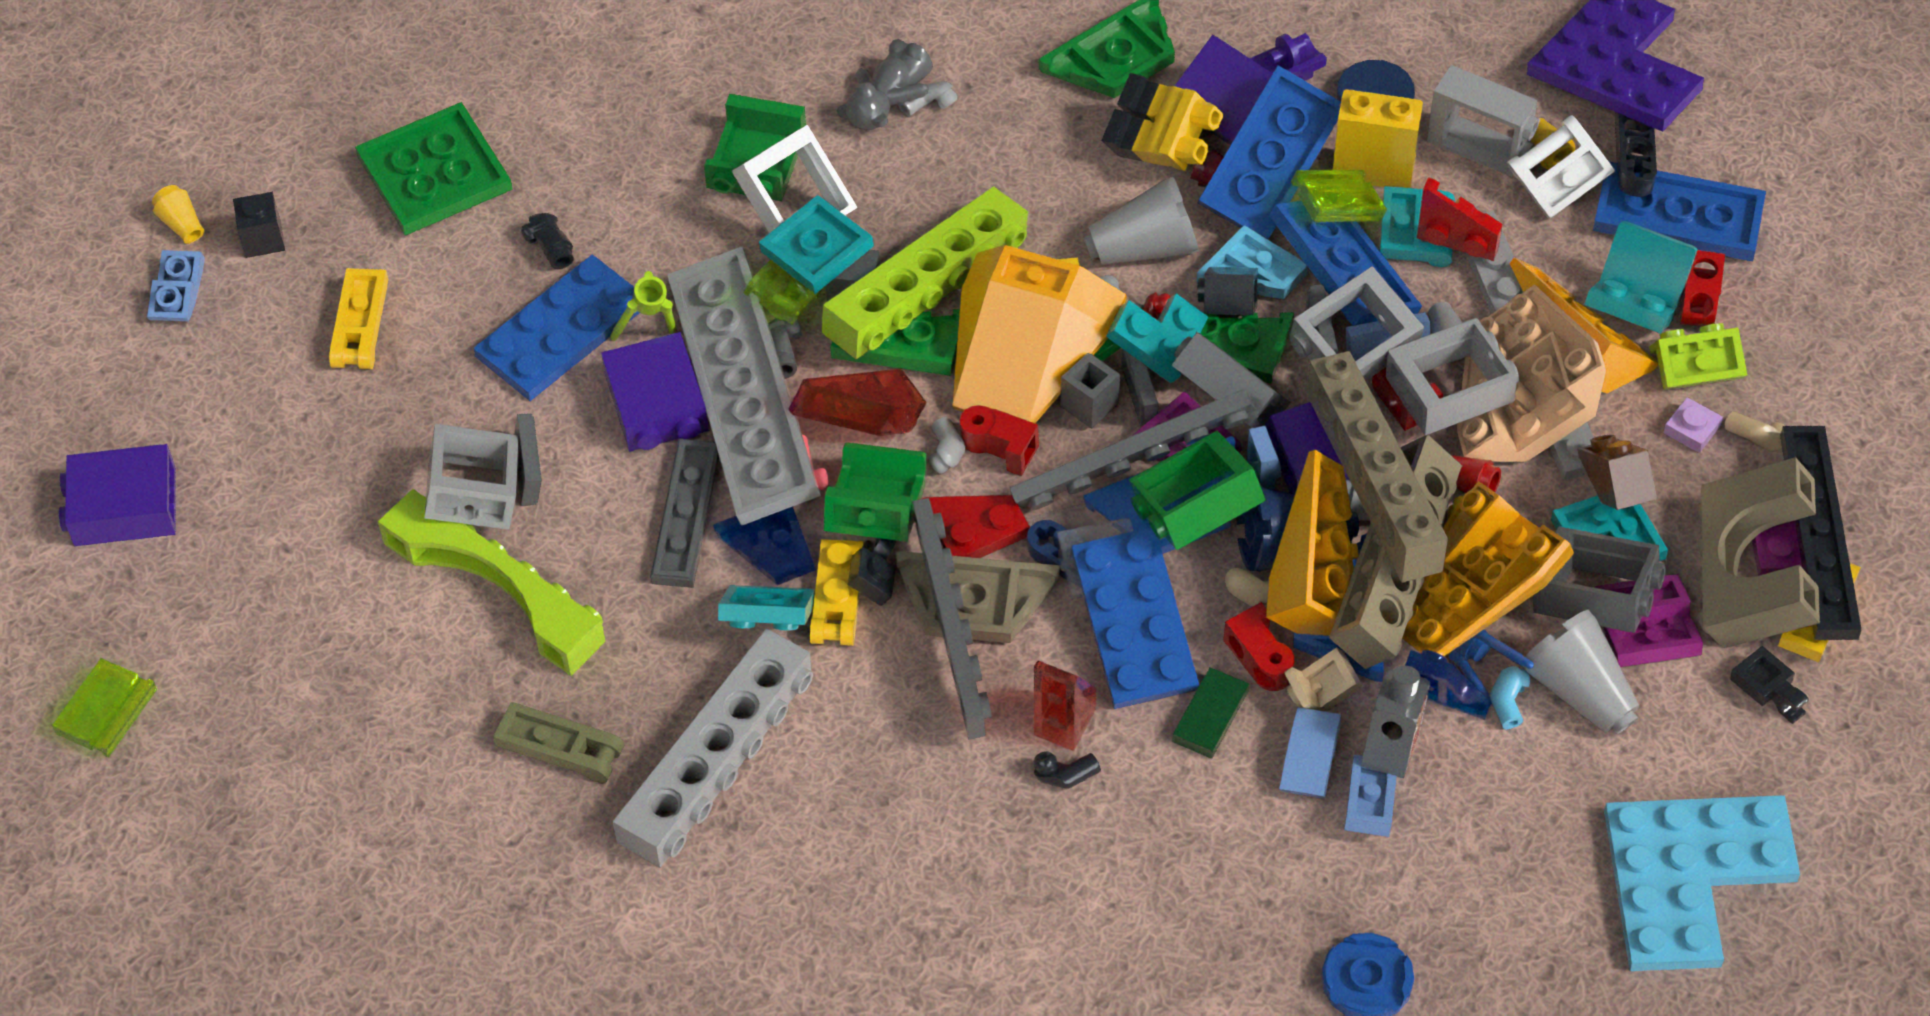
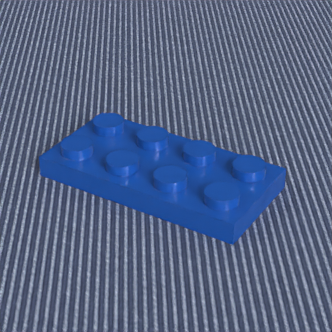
[1197,65,1341,239]
[1593,161,1766,262]
[1269,196,1422,326]
[473,254,640,401]
[1071,527,1199,709]

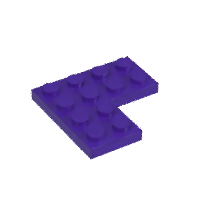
[1527,0,1704,132]

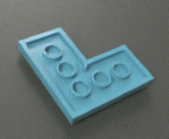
[1604,795,1800,971]

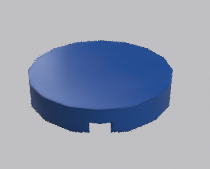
[1321,933,1414,1016]

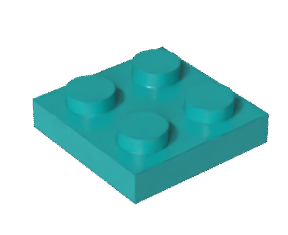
[759,195,874,294]
[718,585,815,630]

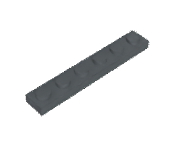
[1010,389,1256,511]
[912,498,992,740]

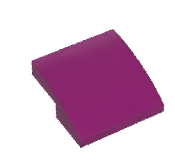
[1594,574,1703,667]

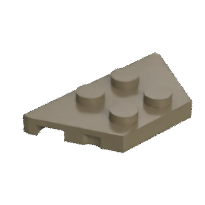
[896,551,1060,643]

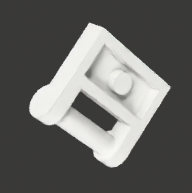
[1506,115,1615,219]

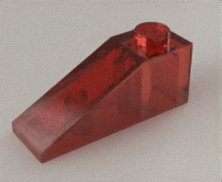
[788,368,927,436]
[1034,660,1096,751]

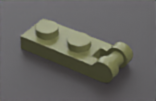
[493,702,625,784]

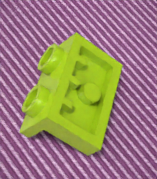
[1649,323,1748,390]

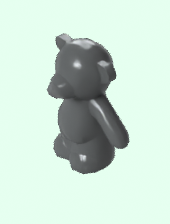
[837,39,933,130]

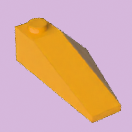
[1509,257,1658,394]
[1266,450,1359,636]

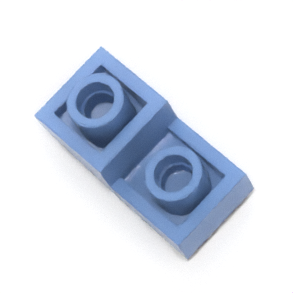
[147,250,205,322]
[1279,707,1342,799]

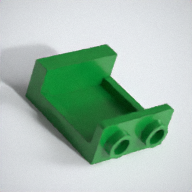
[704,93,806,202]
[824,442,927,542]

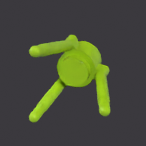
[610,271,677,341]

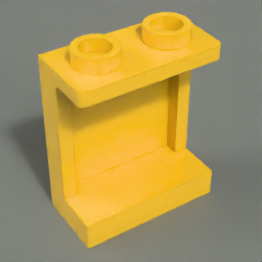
[1332,89,1423,188]

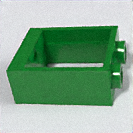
[1129,431,1266,550]

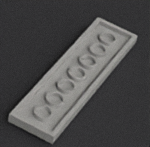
[667,246,821,525]

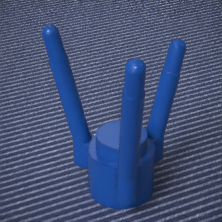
[1448,629,1534,706]

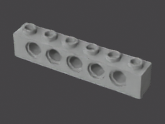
[613,628,813,868]

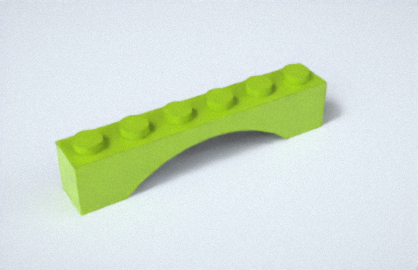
[378,489,606,676]

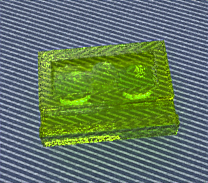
[1291,170,1387,222]
[743,259,825,325]
[52,658,157,758]

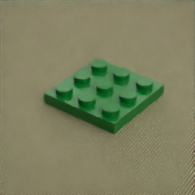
[355,102,513,236]

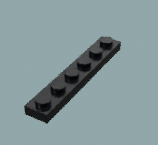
[1780,426,1862,640]

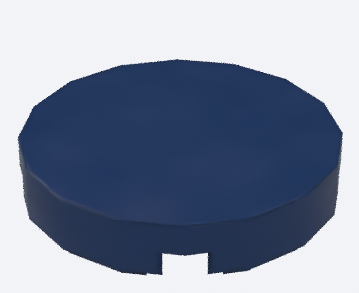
[1337,60,1415,101]

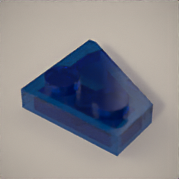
[713,506,817,585]
[1405,650,1491,720]

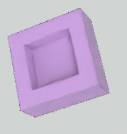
[1663,397,1723,453]

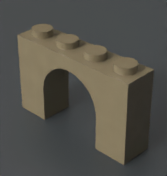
[1698,457,1820,648]

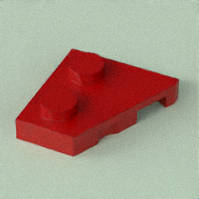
[1417,177,1503,261]
[922,495,1030,558]

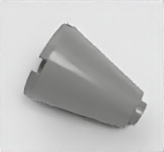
[1084,177,1199,265]
[1523,609,1639,734]

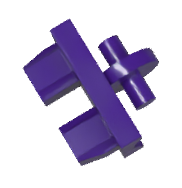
[1250,33,1327,81]

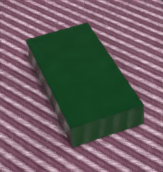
[1172,667,1249,759]

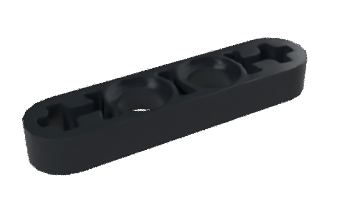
[1615,112,1657,197]

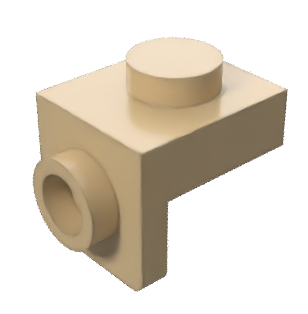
[1284,647,1363,712]

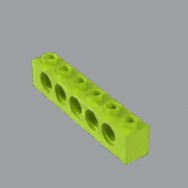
[822,186,1028,359]

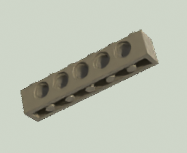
[1306,351,1448,582]
[1329,434,1462,669]

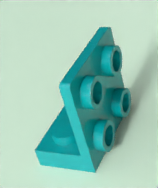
[1584,221,1697,334]

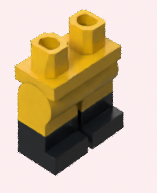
[1101,73,1223,171]

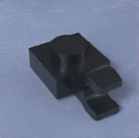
[848,538,896,606]
[1730,646,1809,724]

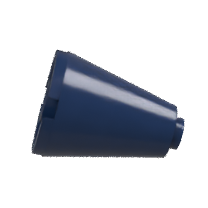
[1237,487,1359,572]

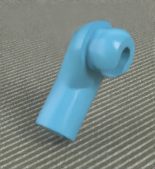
[1490,666,1530,730]

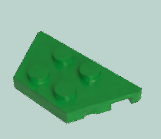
[1039,0,1175,98]

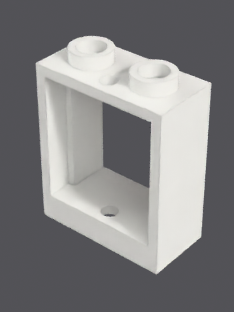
[732,125,857,233]

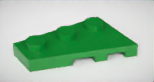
[830,309,960,376]
[1200,312,1294,384]

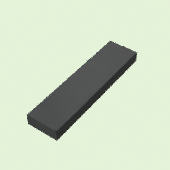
[650,439,719,588]

